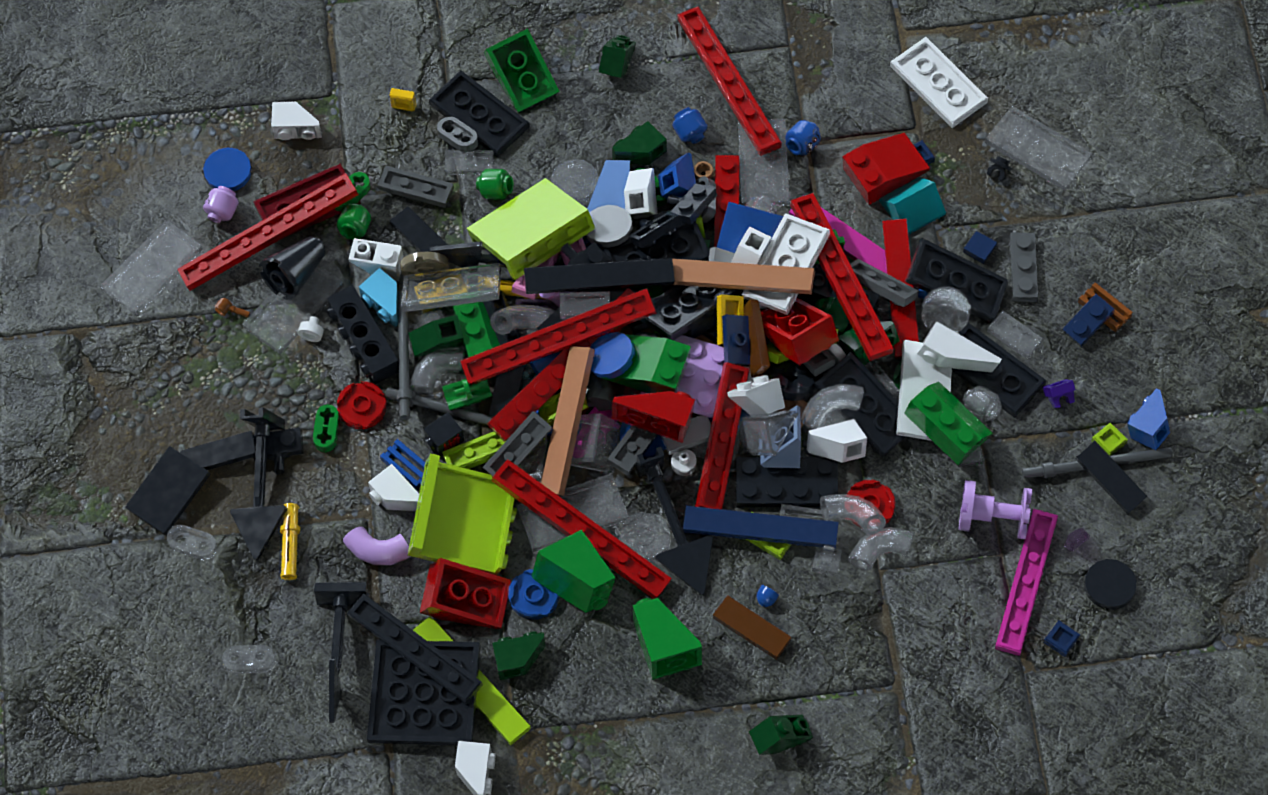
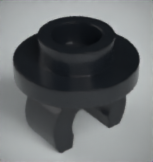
[987,155,1012,182]

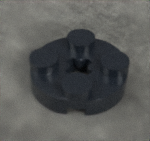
[766,361,816,401]

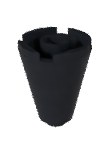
[259,237,326,300]

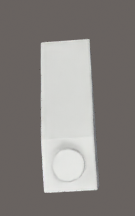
[917,321,1002,373]

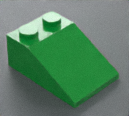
[483,28,560,113]
[602,335,691,393]

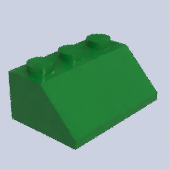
[452,296,500,358]
[904,381,993,466]

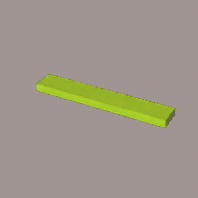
[413,616,531,745]

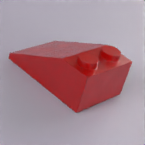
[842,132,930,205]
[761,298,839,365]
[611,391,695,443]
[420,558,511,629]

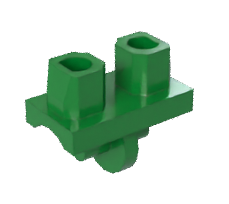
[442,379,492,411]

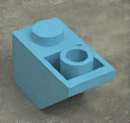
[359,268,399,327]

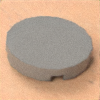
[586,205,633,248]

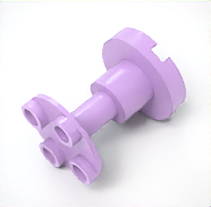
[959,480,1032,539]

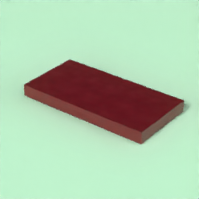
[253,163,361,239]

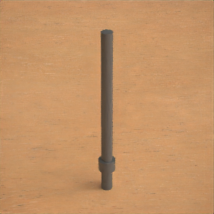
[397,291,412,420]
[385,387,493,425]
[1022,447,1173,478]

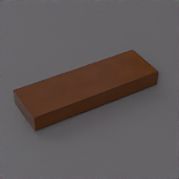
[744,299,770,377]
[713,595,791,660]

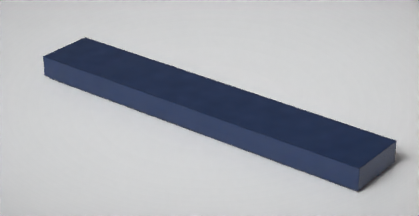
[683,506,839,549]

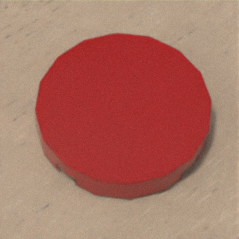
[337,381,387,429]
[845,480,895,529]

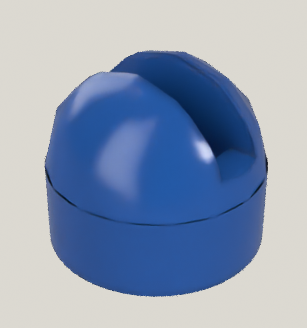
[757,585,779,607]

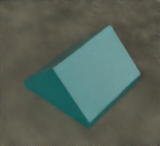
[879,177,946,235]

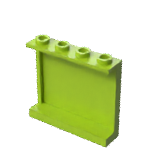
[467,178,596,280]
[407,453,517,575]

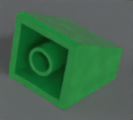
[532,530,615,613]
[633,598,702,680]

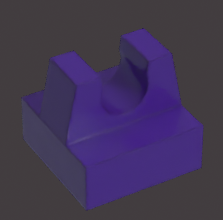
[1042,379,1076,408]

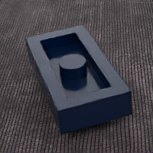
[1062,294,1115,347]

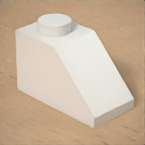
[368,464,419,511]

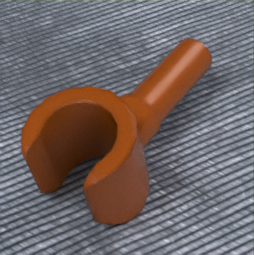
[215,298,251,318]

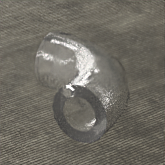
[490,305,555,335]
[409,347,465,395]
[801,384,863,429]
[820,494,886,535]
[848,527,915,570]

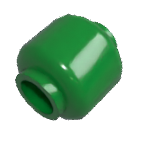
[476,169,514,200]
[336,204,371,240]

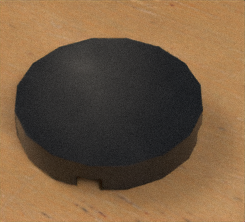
[1084,559,1137,610]

